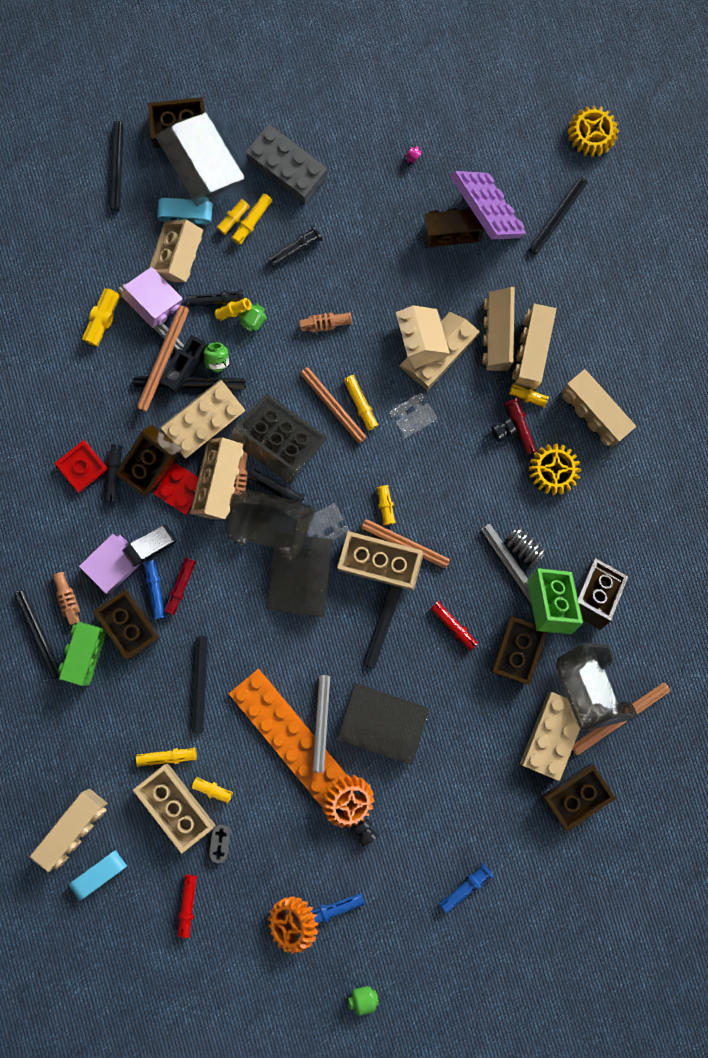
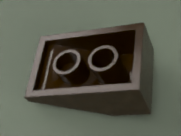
[576,558,628,630]

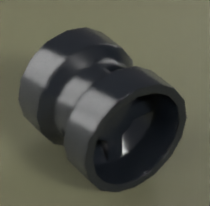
[491,417,517,443]
[352,819,379,846]

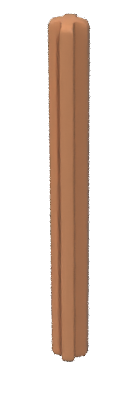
[137,305,189,412]
[572,683,670,755]

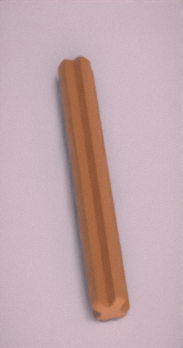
[300,367,366,443]
[361,519,450,568]

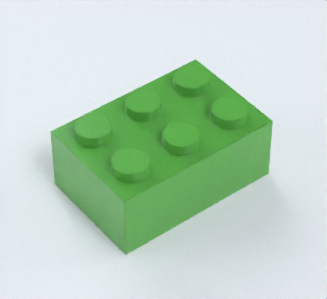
[527,568,583,634]
[58,622,107,686]

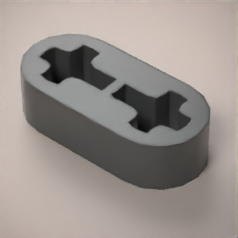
[210,824,231,863]

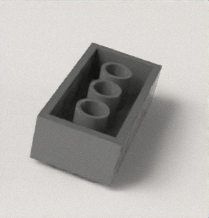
[246,124,328,205]

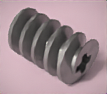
[503,526,545,569]

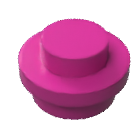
[405,146,421,164]

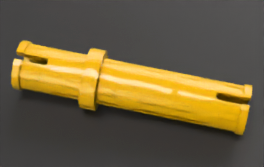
[231,194,272,245]
[343,375,379,431]
[136,748,197,767]

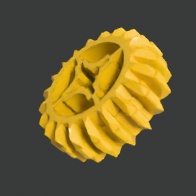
[568,105,618,157]
[529,444,581,495]

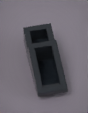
[160,335,208,391]

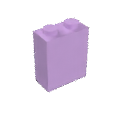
[122,267,183,328]
[79,534,142,595]

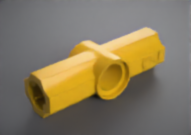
[82,288,120,347]

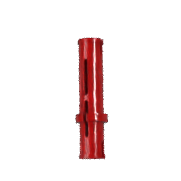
[430,601,478,652]
[177,874,197,938]

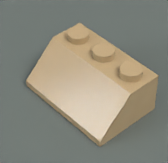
[149,220,203,282]
[396,305,450,369]

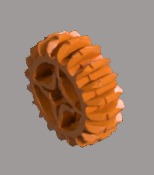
[321,775,375,828]
[267,897,319,953]

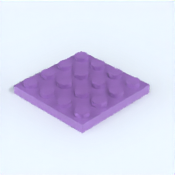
[450,171,526,239]

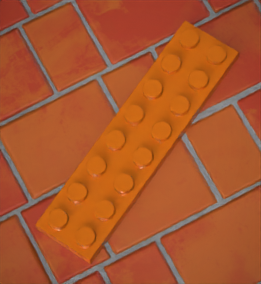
[229,668,357,808]

